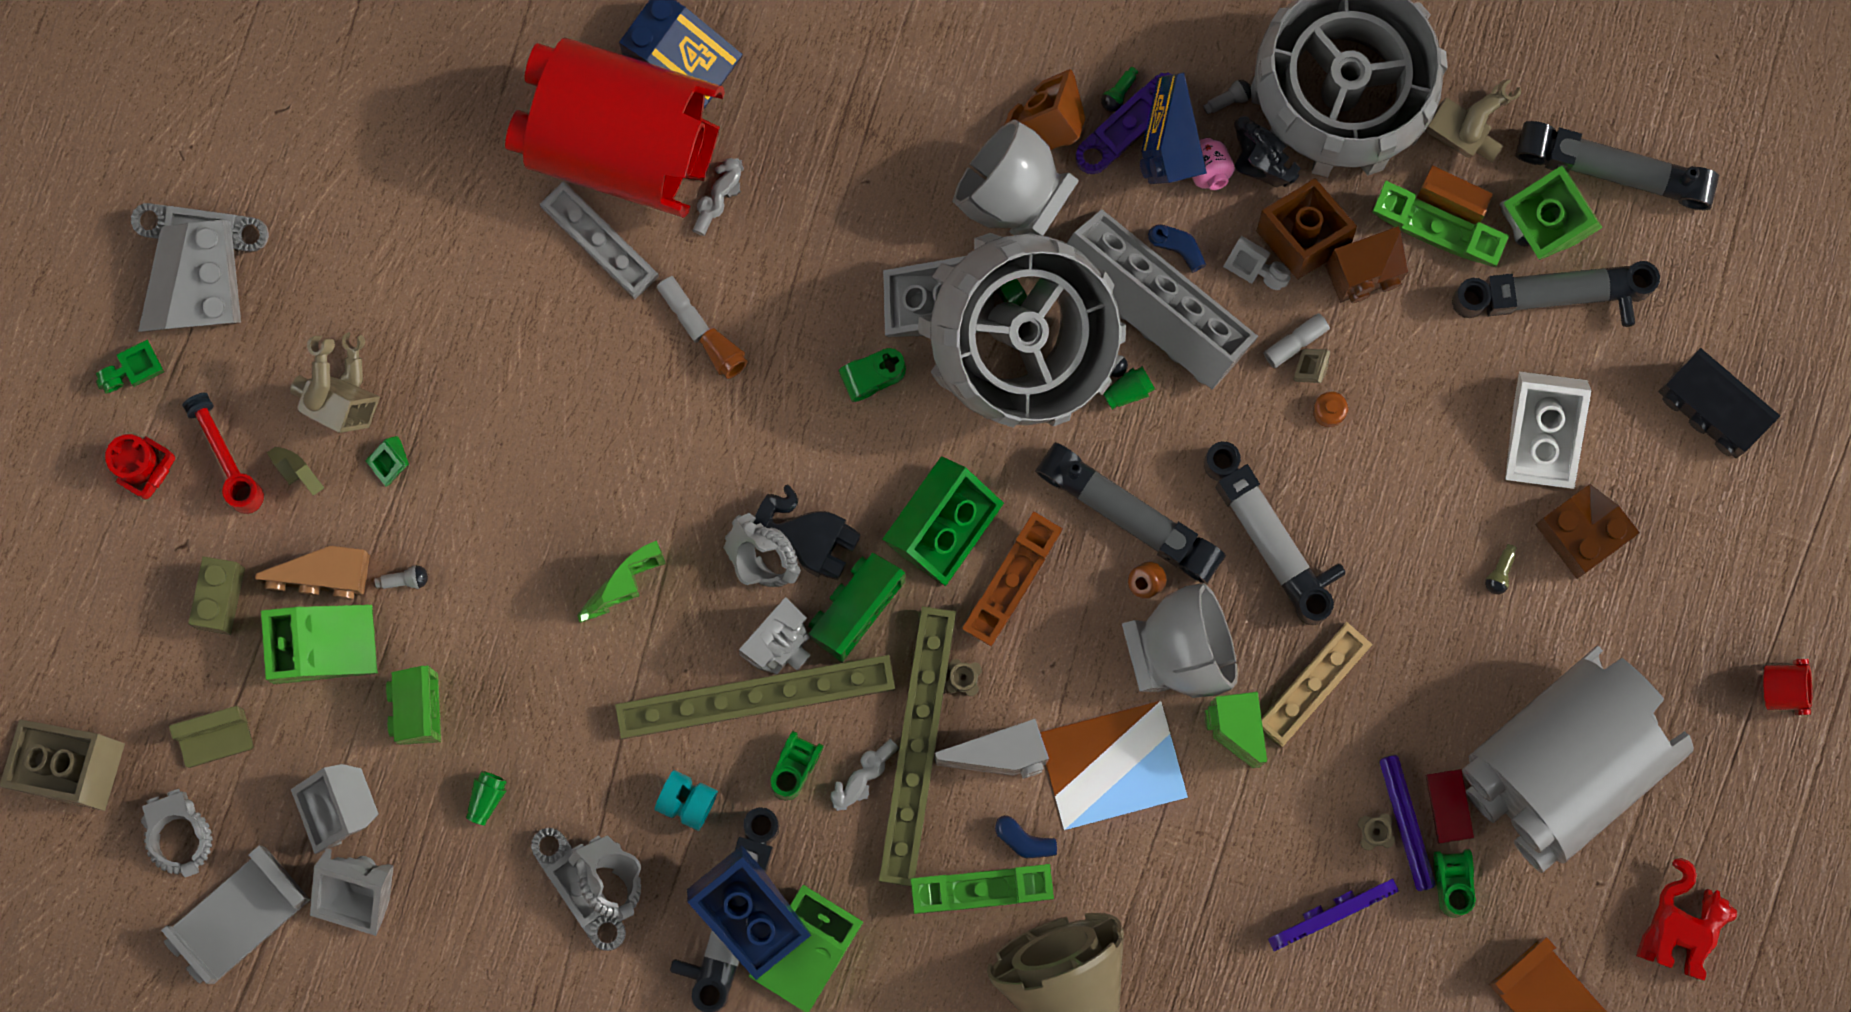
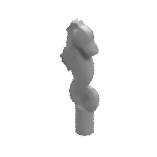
[692,158,744,236]
[830,739,899,811]

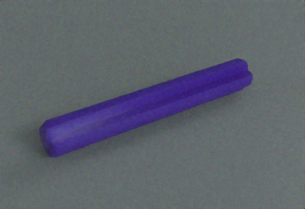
[1380,755,1436,891]

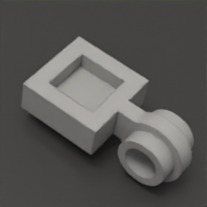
[1223,236,1291,290]

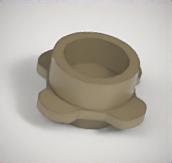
[945,659,982,696]
[1358,814,1395,850]

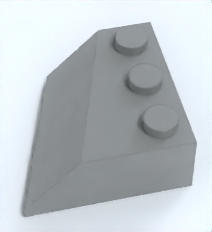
[138,220,241,332]

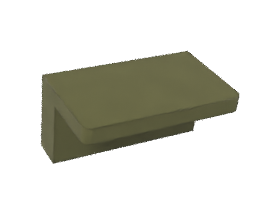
[169,706,254,768]

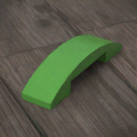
[1372,181,1509,267]
[911,864,1054,914]

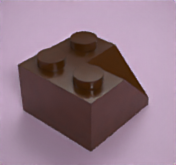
[1256,178,1357,280]
[1325,226,1408,304]
[1535,484,1640,579]

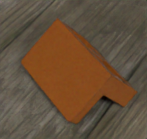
[1416,165,1493,225]

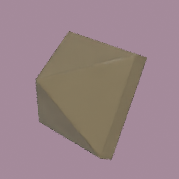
[1293,349,1330,383]

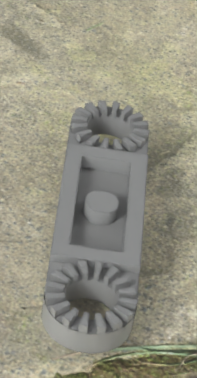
[131,203,269,252]
[531,828,626,951]

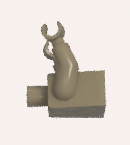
[1424,79,1521,162]
[290,332,380,433]

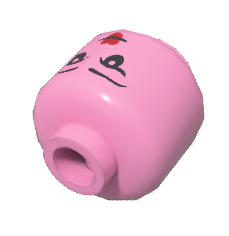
[1192,138,1235,190]

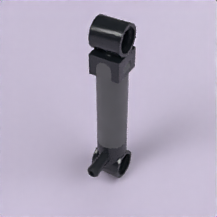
[1515,121,1720,211]
[1452,261,1660,327]
[1035,442,1226,585]

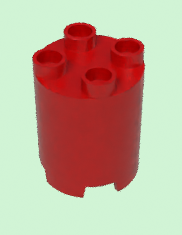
[505,37,725,218]

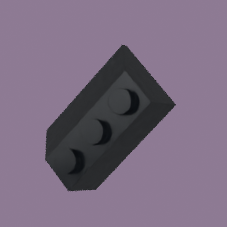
[1658,348,1780,458]

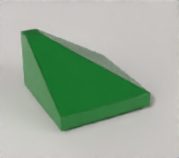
[365,436,409,487]

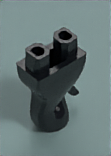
[752,484,861,580]

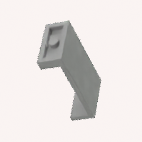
[161,845,311,984]

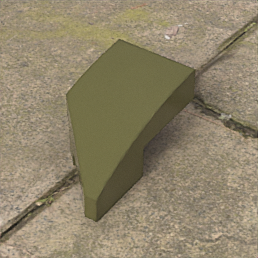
[267,447,324,496]

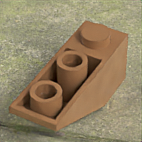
[255,546,370,600]

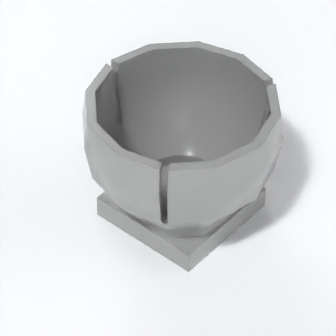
[952,119,1079,236]
[1122,583,1237,698]

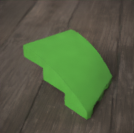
[577,540,666,623]

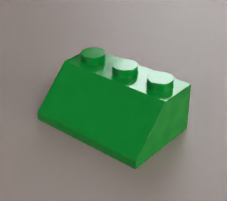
[882,456,1004,586]
[808,552,905,663]

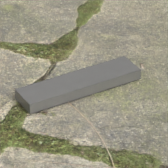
[540,181,659,299]

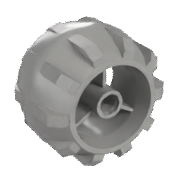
[1251,0,1448,178]
[919,232,1126,428]

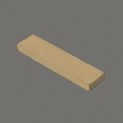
[1261,622,1373,748]

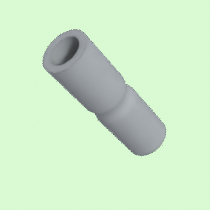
[656,276,710,343]
[1263,313,1330,368]

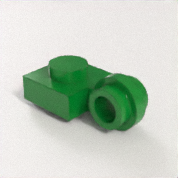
[96,339,165,394]

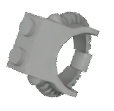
[723,513,801,587]
[141,789,213,878]
[568,835,641,921]

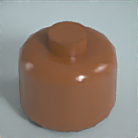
[1313,392,1348,427]
[1128,562,1167,599]

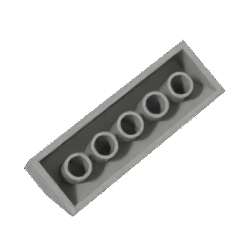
[1067,209,1259,390]

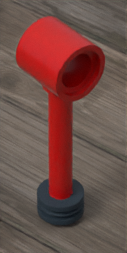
[182,393,264,514]

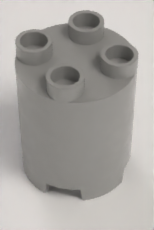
[1462,646,1694,873]

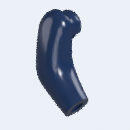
[1148,224,1206,273]
[995,815,1057,859]

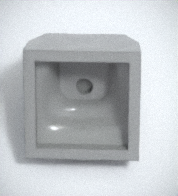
[739,597,811,674]
[291,764,379,854]
[310,848,394,936]

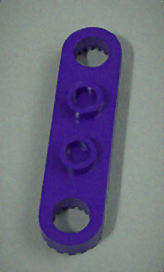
[1075,72,1172,174]
[1268,878,1399,951]

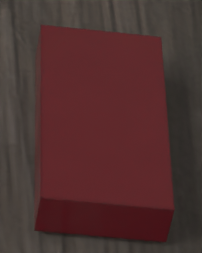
[1425,769,1474,844]

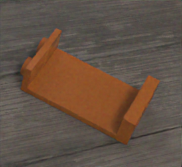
[1489,937,1607,1012]

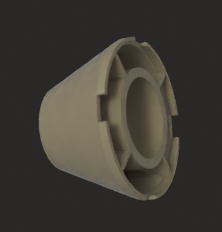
[987,913,1124,1012]

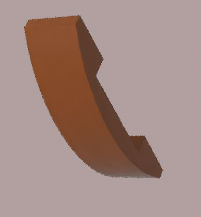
[962,511,1063,647]

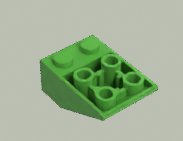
[261,605,378,684]
[748,885,864,1012]

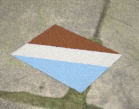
[1040,701,1188,830]

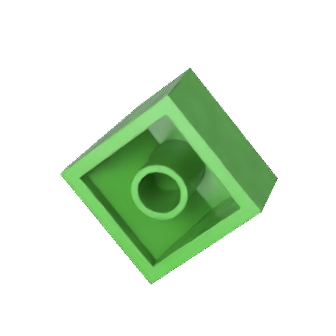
[1504,166,1603,260]
[386,665,441,745]
[1204,692,1267,768]

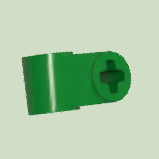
[838,348,906,402]
[770,731,824,801]
[1433,849,1476,918]

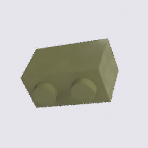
[188,556,245,635]

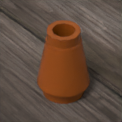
[700,328,748,379]

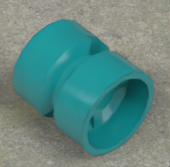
[654,770,718,831]

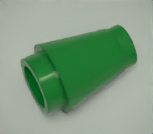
[1103,366,1156,410]
[466,771,507,826]

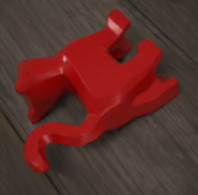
[1636,858,1737,981]

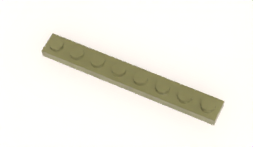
[879,606,956,887]
[615,655,895,740]

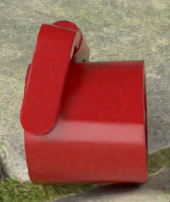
[105,434,175,500]
[1763,659,1813,715]

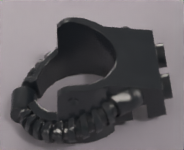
[1234,116,1301,188]

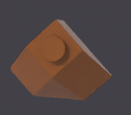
[1004,69,1086,150]

